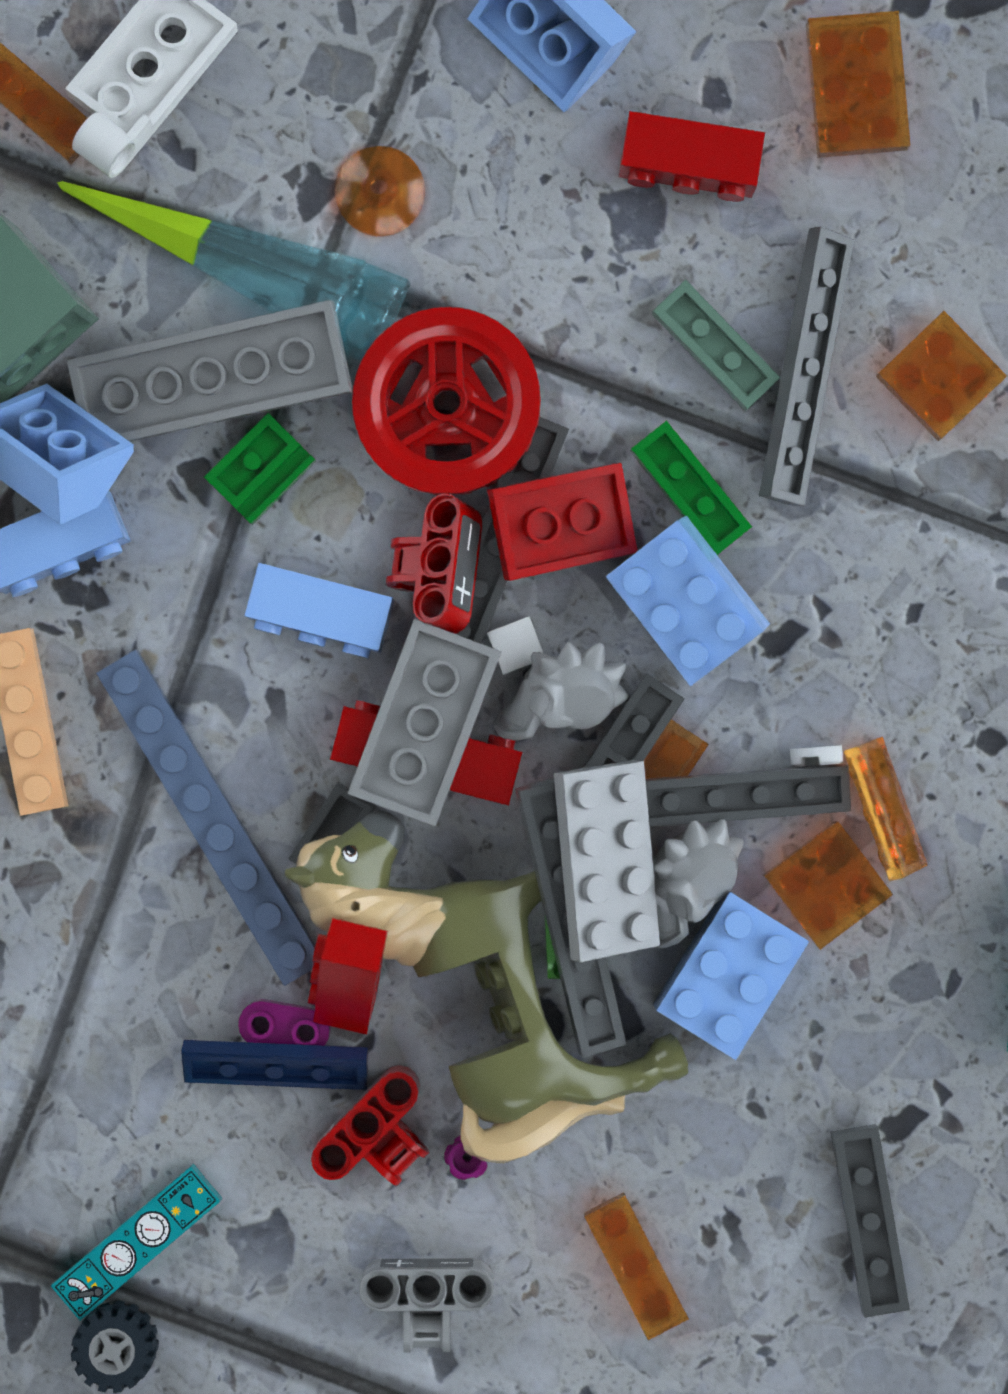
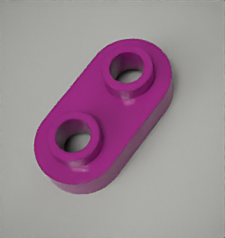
[238,999,331,1046]

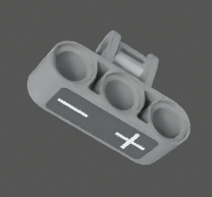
[359,1258,494,1353]

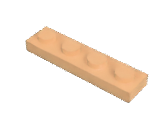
[0,628,68,816]

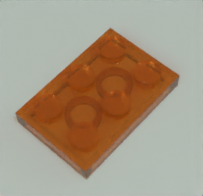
[806,11,911,158]

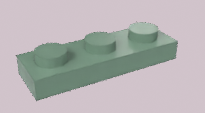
[652,279,781,412]

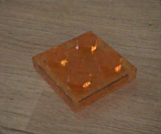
[876,311,1007,441]
[763,821,893,950]

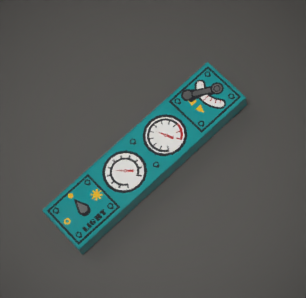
[51,1163,223,1321]

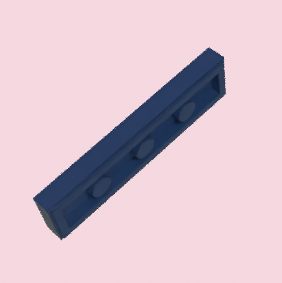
[181,1040,368,1090]

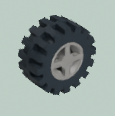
[71,1301,159,1393]

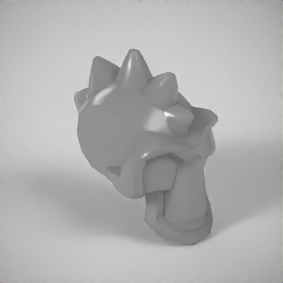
[494,643,629,741]
[652,819,744,948]

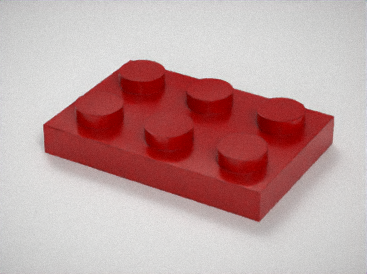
[487,463,637,581]

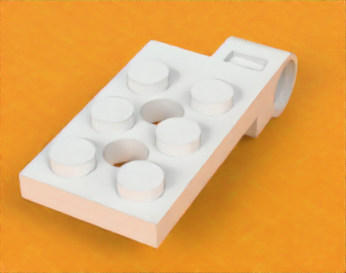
[65,0,238,178]

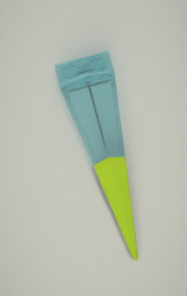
[57,181,411,361]

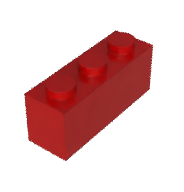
[619,111,765,202]
[307,918,388,1035]

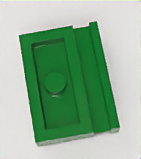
[204,413,316,526]

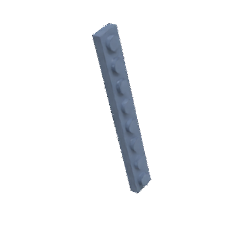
[96,650,315,986]

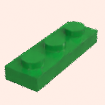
[630,420,752,555]

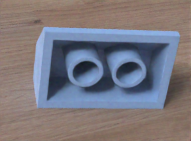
[467,0,637,112]
[0,383,134,525]

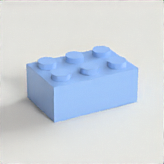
[606,516,770,686]
[653,891,809,1060]

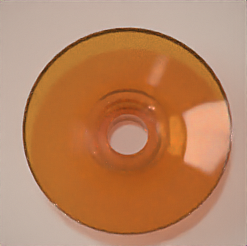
[335,146,425,237]

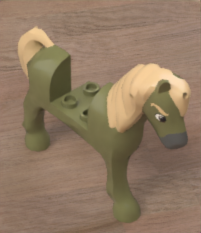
[284,811,689,1164]

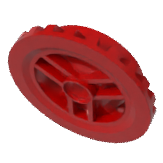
[352,307,541,496]

